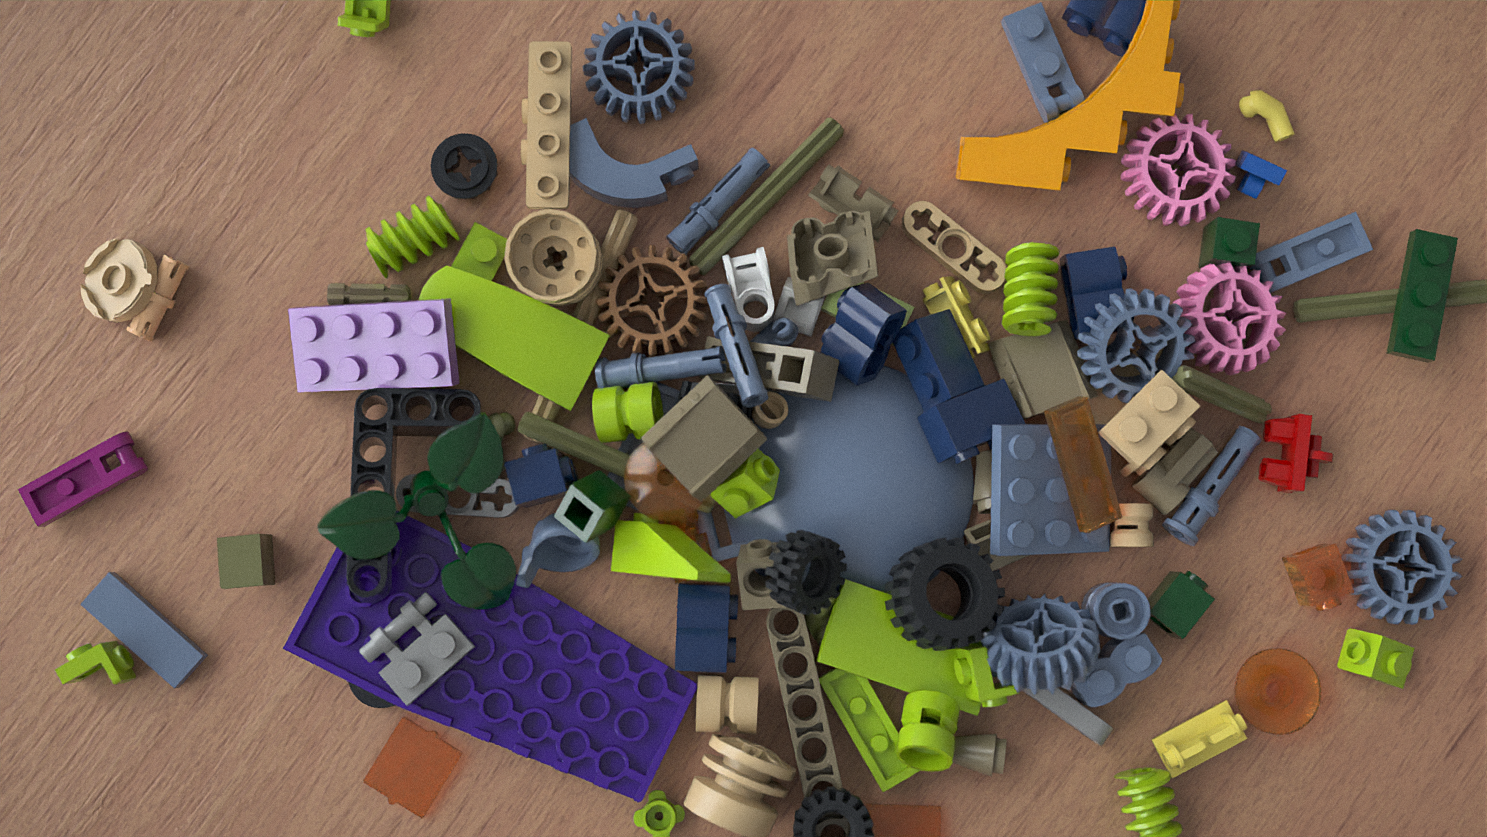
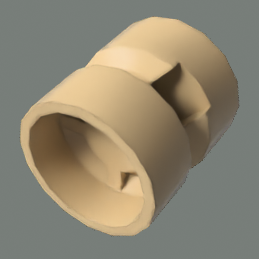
[696,675,758,734]

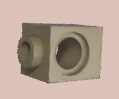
[736,539,786,610]

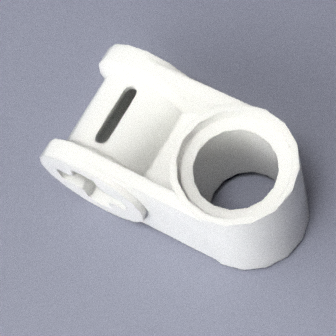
[722,247,775,332]

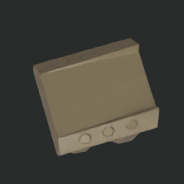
[787,211,878,307]
[988,320,1098,419]
[641,375,767,502]

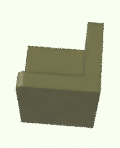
[217,534,275,589]

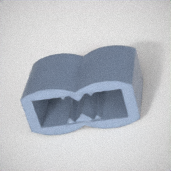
[1071,633,1163,707]

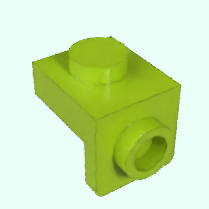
[338,0,391,37]
[710,449,780,519]
[1337,628,1415,689]
[55,641,136,685]
[954,644,1020,707]

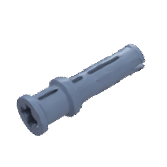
[595,346,727,389]
[1162,426,1262,546]

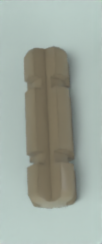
[327,283,411,305]

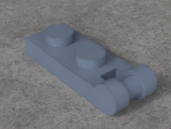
[1001,2,1085,123]
[1249,212,1373,293]

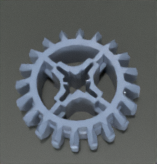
[583,9,695,124]
[1077,288,1196,403]
[1340,510,1463,625]
[981,593,1100,696]

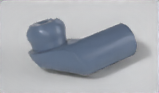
[749,317,798,347]

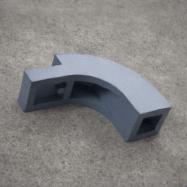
[570,118,699,208]

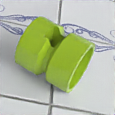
[592,382,664,443]
[896,690,960,772]

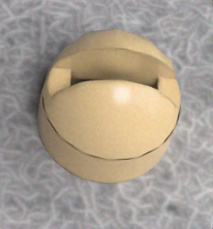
[752,392,788,429]

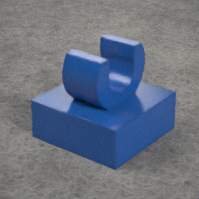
[1235,150,1287,199]

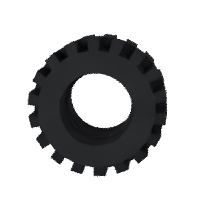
[884,537,1005,651]

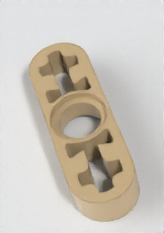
[902,201,1006,294]

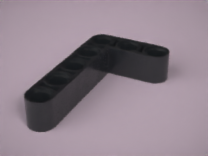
[346,388,482,604]

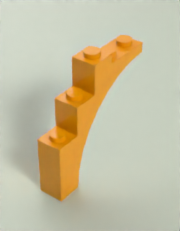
[956,0,1184,190]

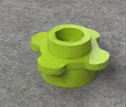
[633,790,685,837]

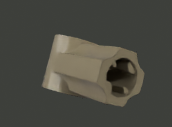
[1132,428,1218,515]

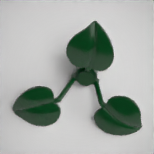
[317,412,516,609]

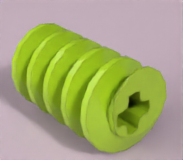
[365,196,461,279]
[1002,242,1060,336]
[1114,767,1183,837]

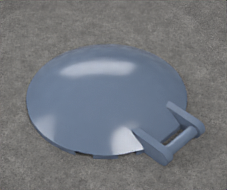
[693,365,974,611]

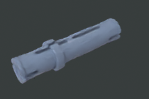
[666,148,770,255]
[704,284,769,407]

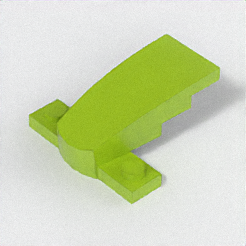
[419,222,610,411]

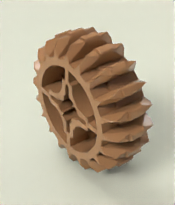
[596,245,709,357]

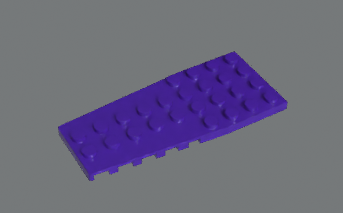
[283,510,697,802]

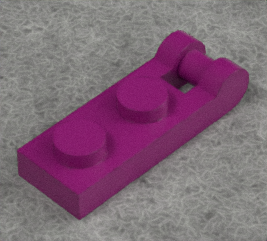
[18,432,148,527]

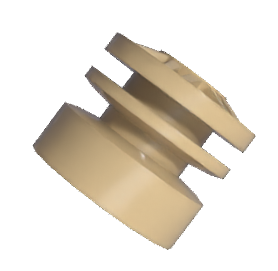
[504,209,604,307]
[684,733,796,837]

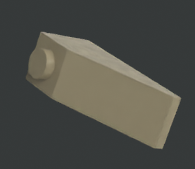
[699,336,839,402]

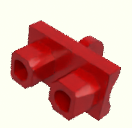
[1258,414,1334,493]

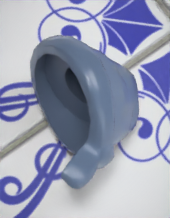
[516,512,601,588]

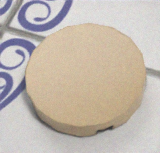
[81,239,157,323]

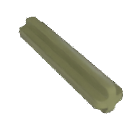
[1172,365,1272,423]

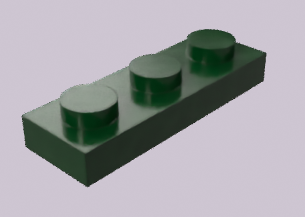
[1386,229,1458,363]

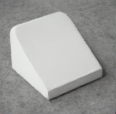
[773,277,825,336]

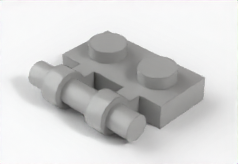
[359,592,475,706]

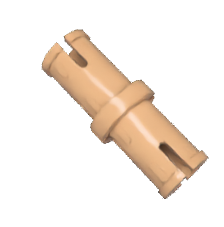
[127,254,190,341]

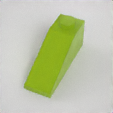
[611,513,731,583]

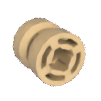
[1110,503,1154,547]

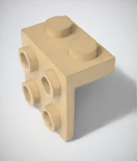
[1098,370,1200,478]

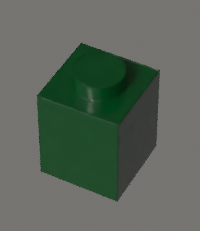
[1198,217,1260,269]
[554,470,631,543]
[1147,570,1215,639]

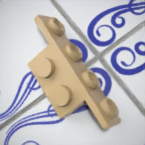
[521,41,572,209]

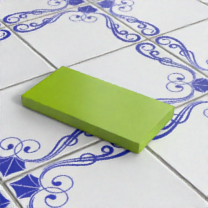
[816,579,982,716]

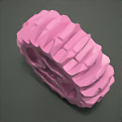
[1120,113,1236,226]
[1172,263,1287,375]

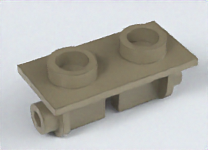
[808,165,899,242]

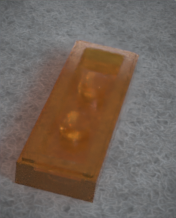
[1044,396,1123,533]

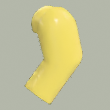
[1239,90,1295,143]

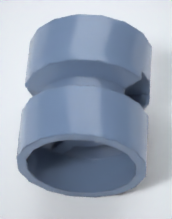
[1081,582,1150,640]

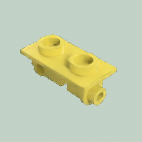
[922,276,990,358]
[1151,700,1247,778]

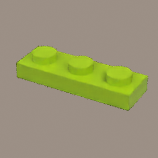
[818,668,920,792]

